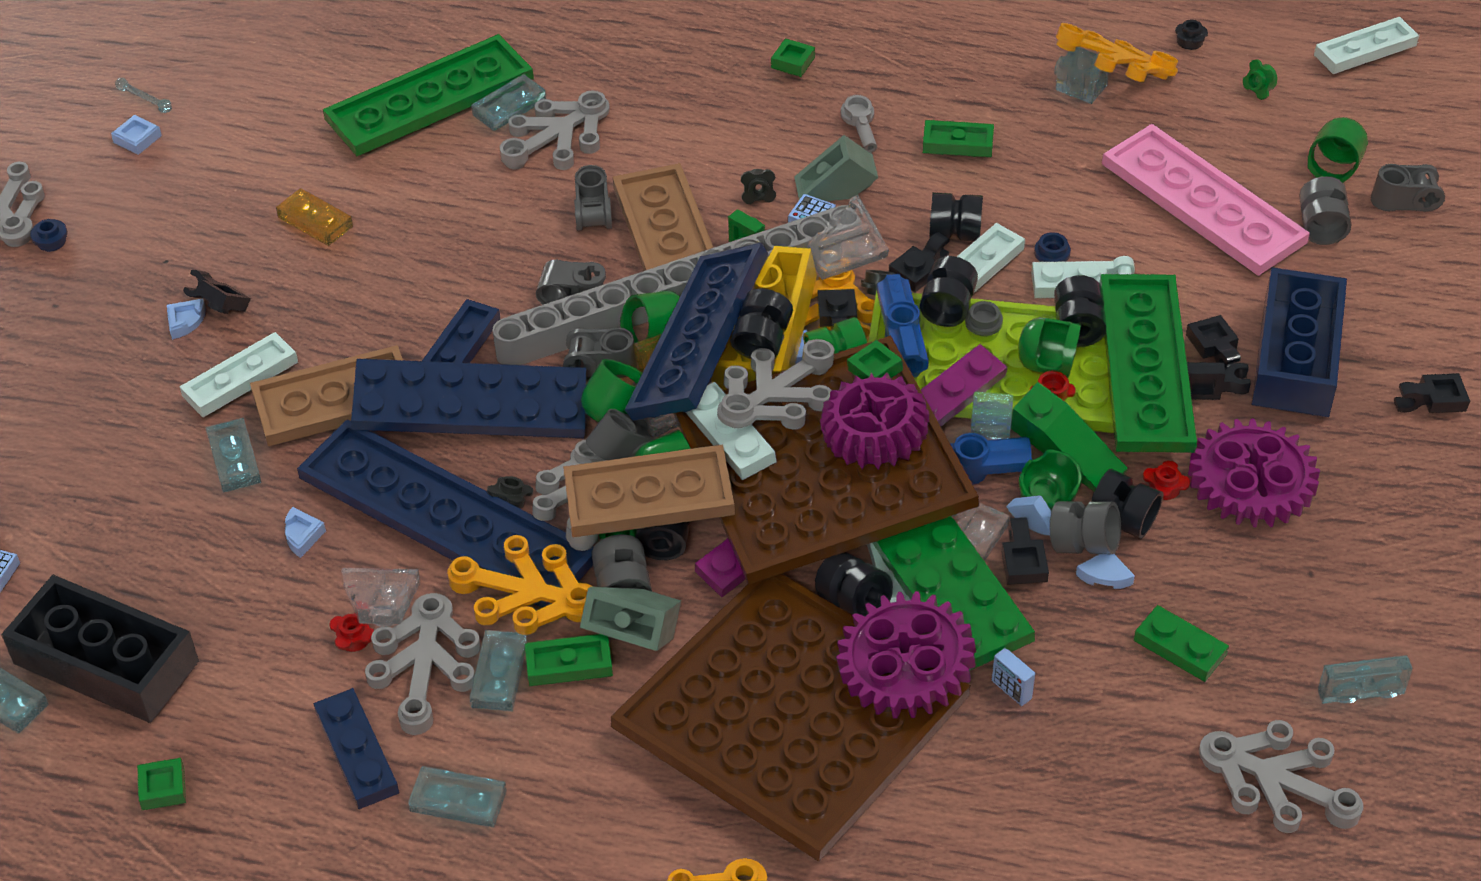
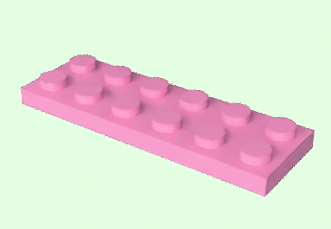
[1102,124,1310,276]

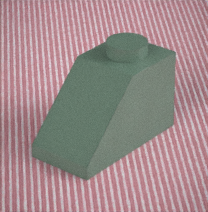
[794,135,878,201]
[580,587,681,651]

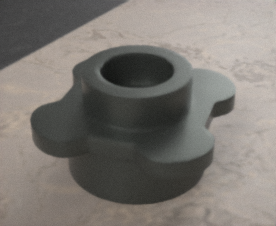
[740,169,776,204]
[861,270,895,295]
[487,476,533,509]

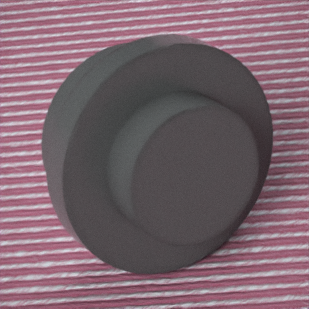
[965,301,1003,336]

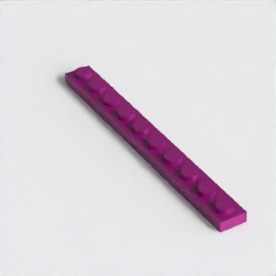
[695,344,1007,597]

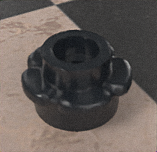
[1175,19,1208,50]

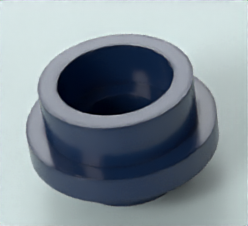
[30,219,68,252]
[1034,232,1071,262]

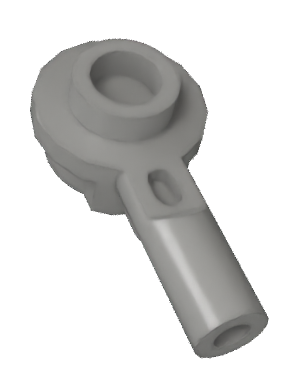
[840,95,877,153]

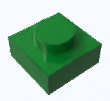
[771,38,815,77]
[728,209,765,242]
[847,340,903,379]
[137,758,186,811]

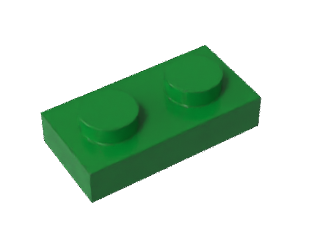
[922,120,994,157]
[1134,605,1229,682]
[525,634,613,687]

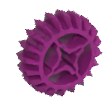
[820,372,929,470]

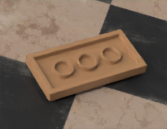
[612,163,714,271]
[250,345,403,446]
[563,444,735,538]

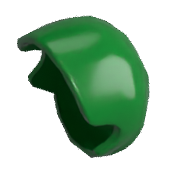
[1018,449,1082,512]

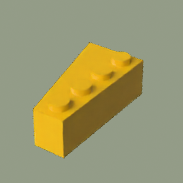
[711,246,817,391]

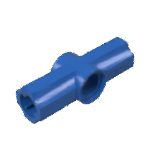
[877,274,929,377]
[950,433,1032,485]

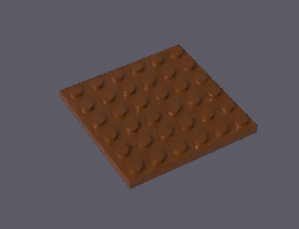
[674,335,979,585]
[611,574,971,862]

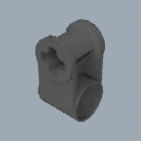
[1371,164,1445,212]
[574,165,612,231]
[536,259,606,305]
[563,328,637,378]
[586,409,655,460]

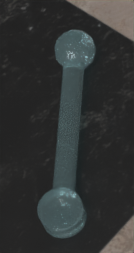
[115,77,172,113]

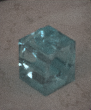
[1054,47,1109,104]
[971,392,1013,439]

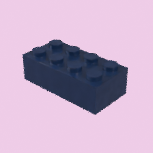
[1251,267,1347,417]

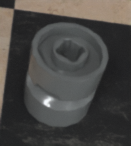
[1299,177,1352,245]
[1050,501,1121,554]
[591,534,652,592]

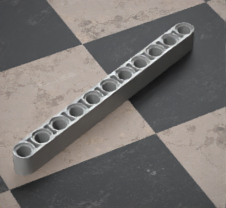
[492,205,862,365]

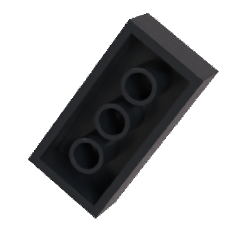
[1,574,199,724]

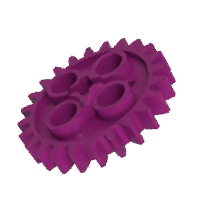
[1188,418,1320,528]
[836,591,976,718]

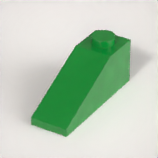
[1011,382,1128,492]

